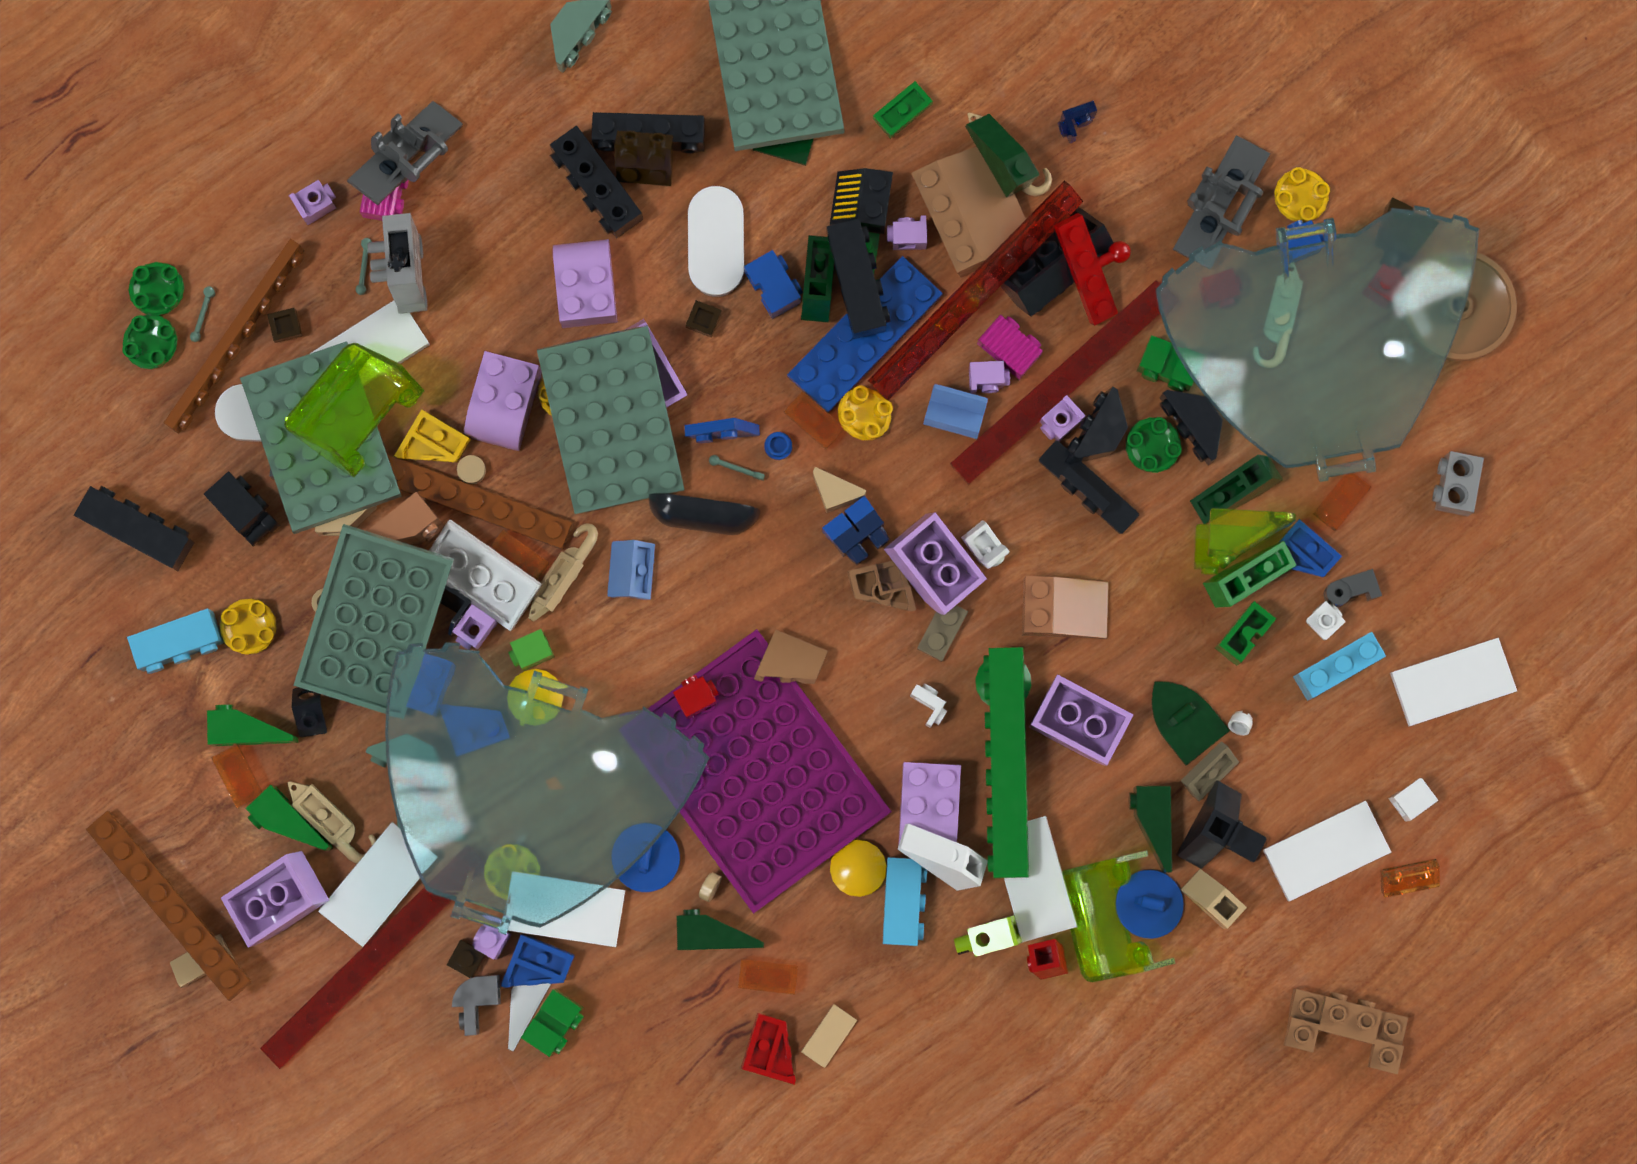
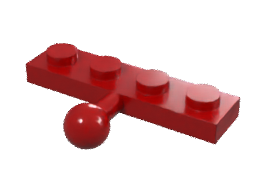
[1054,213,1131,326]

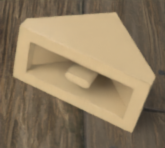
[813,467,866,513]

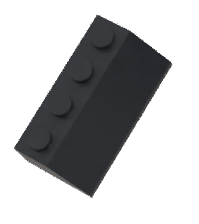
[990,204,1114,317]

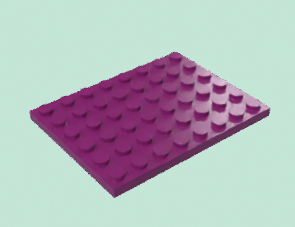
[619,629,891,914]

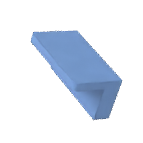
[923,384,988,439]
[607,540,655,600]

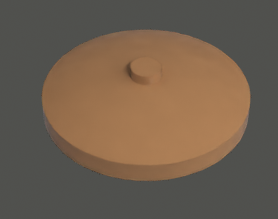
[1403,250,1517,362]

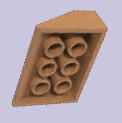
[912,147,1036,278]

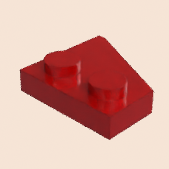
[741,1013,796,1085]

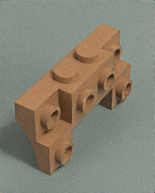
[1284,989,1408,1074]

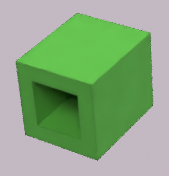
[508,629,555,671]

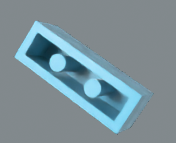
[127,608,224,674]
[1293,632,1386,701]
[882,857,927,946]

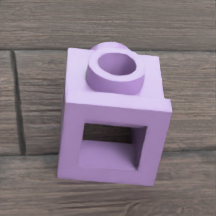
[289,180,336,225]
[887,216,927,250]
[969,361,1010,395]
[1040,395,1085,442]
[452,604,498,651]
[473,920,512,960]

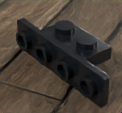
[1039,441,1139,534]

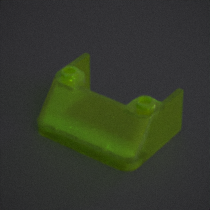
[1062,850,1175,982]

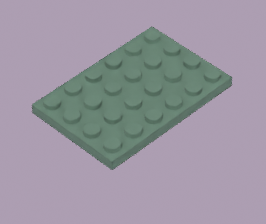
[708,0,844,151]
[537,325,685,514]
[240,341,402,534]
[293,524,454,719]

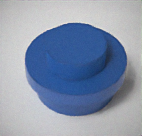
[764,432,792,460]

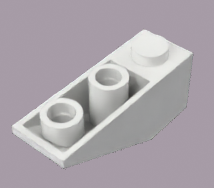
[898,824,988,891]

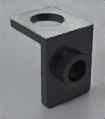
[440,585,471,636]
[291,687,327,737]
[1225,820,1267,862]

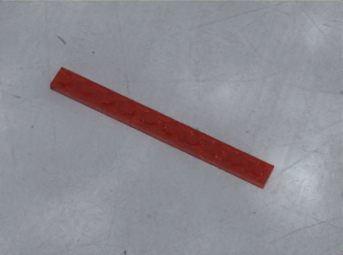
[868,180,1084,400]
[950,280,1175,485]
[260,845,485,1069]

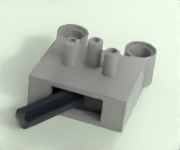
[368,213,427,314]

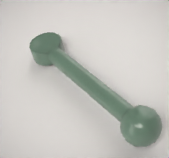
[355,238,372,295]
[190,286,215,342]
[709,455,765,481]

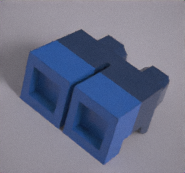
[822,496,889,565]

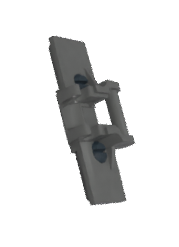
[347,101,463,205]
[1173,135,1270,268]

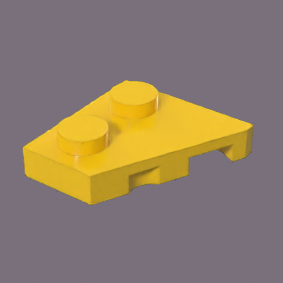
[394,409,471,463]

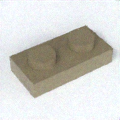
[917,605,968,662]
[1181,741,1239,801]

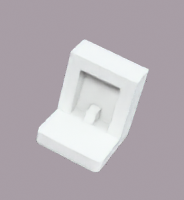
[961,520,1010,569]
[1306,601,1346,640]
[910,684,947,728]

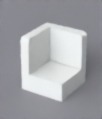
[1388,778,1438,822]

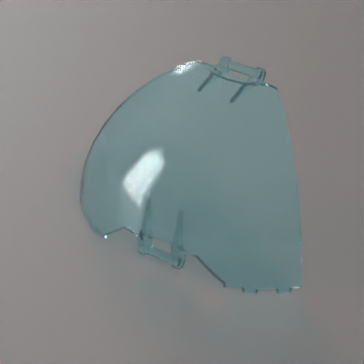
[1156,205,1479,482]
[385,642,710,935]

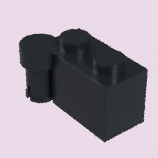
[204,471,280,547]

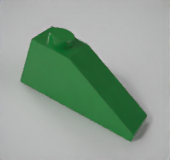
[1203,541,1297,608]
[207,705,298,747]
[245,785,333,851]

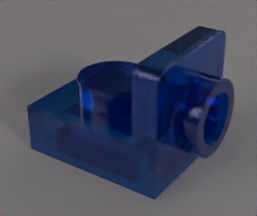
[1058,100,1097,143]

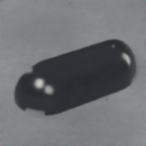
[649,493,760,535]

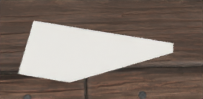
[508,983,551,1051]

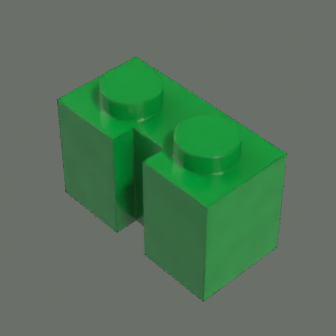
[1137,335,1204,392]
[1215,601,1276,666]
[521,989,584,1057]

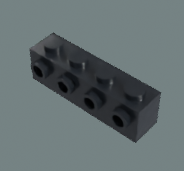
[592,112,705,154]
[549,125,643,239]
[827,219,890,339]
[73,486,195,571]

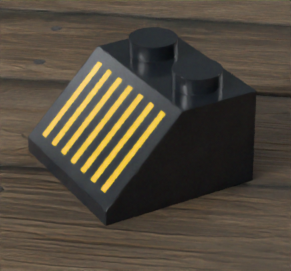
[829,168,893,234]

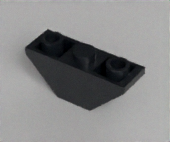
[1065,387,1128,464]
[1160,390,1223,466]
[1176,780,1242,869]

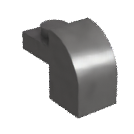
[452,975,501,1036]

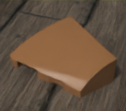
[847,561,916,611]
[754,630,828,684]

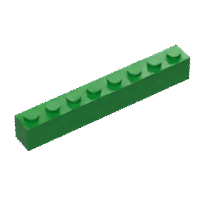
[983,647,1029,878]

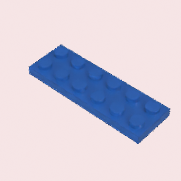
[787,256,943,414]

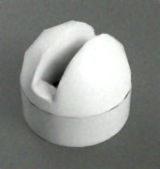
[1228,711,1253,736]

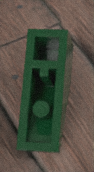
[965,114,1040,198]
[801,235,834,323]
[1190,455,1283,524]
[1129,786,1172,873]
[677,909,764,950]

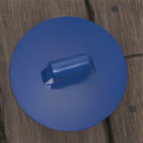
[612,824,680,892]
[1116,870,1184,939]

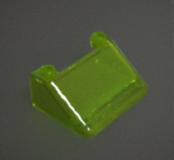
[284,343,424,477]
[1194,508,1296,575]

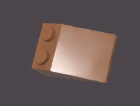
[367,492,444,546]
[1022,576,1108,639]

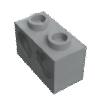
[1432,451,1484,517]

